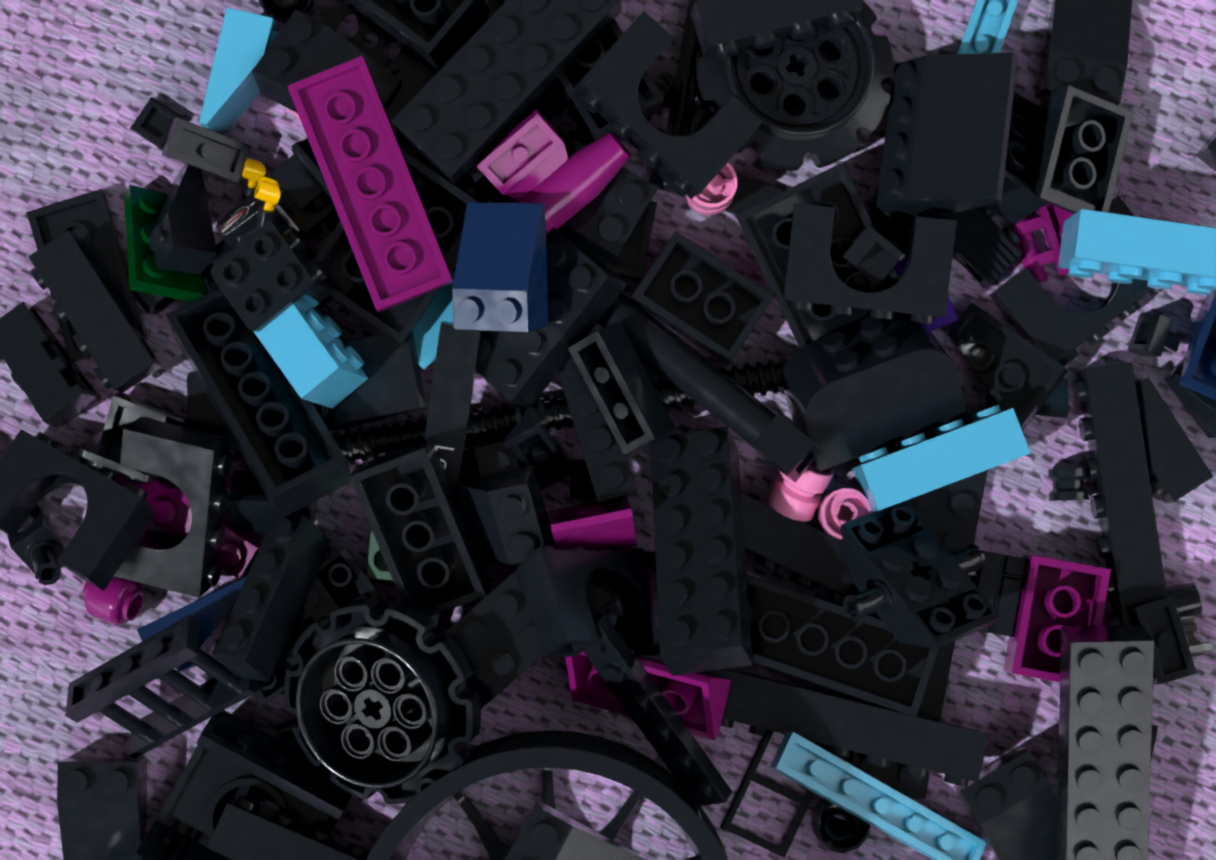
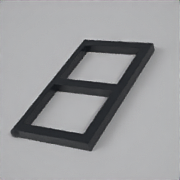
[720,731,832,858]

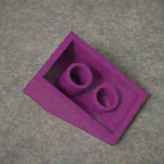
[550,498,637,551]

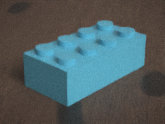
[1058,209,1216,295]
[253,295,369,408]
[852,405,1031,512]

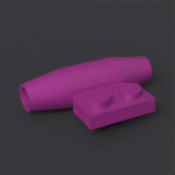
[476,109,631,236]

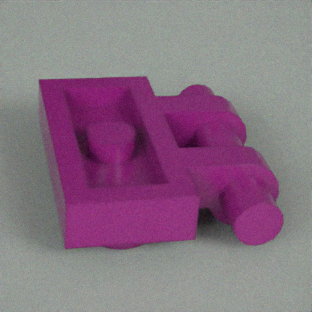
[1010,203,1073,283]

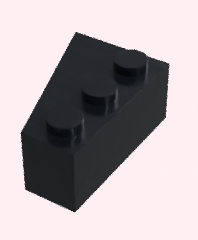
[0,302,101,426]

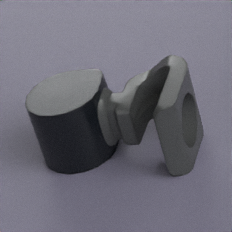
[1166,583,1214,657]

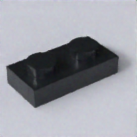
[162,118,251,183]
[1131,596,1197,685]

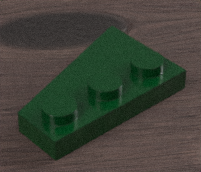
[124,185,209,302]

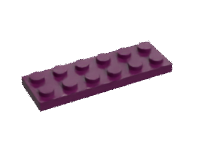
[287,56,453,313]

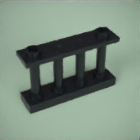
[65,615,255,759]

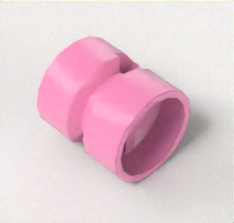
[685,163,737,216]
[766,462,835,522]
[816,488,872,540]

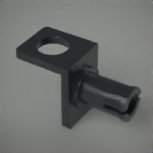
[7,504,65,585]

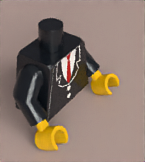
[212,158,300,264]

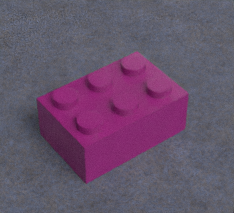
[1003,555,1111,682]

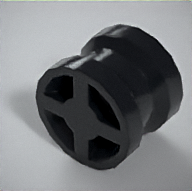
[1048,468,1089,501]

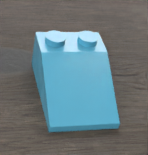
[199,7,280,135]

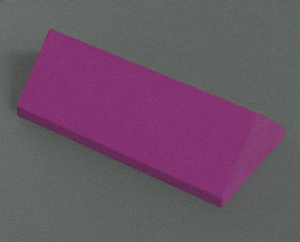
[565,651,731,741]

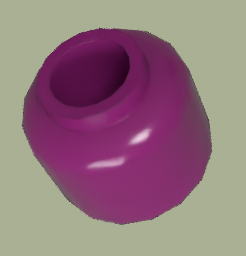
[82,576,145,626]

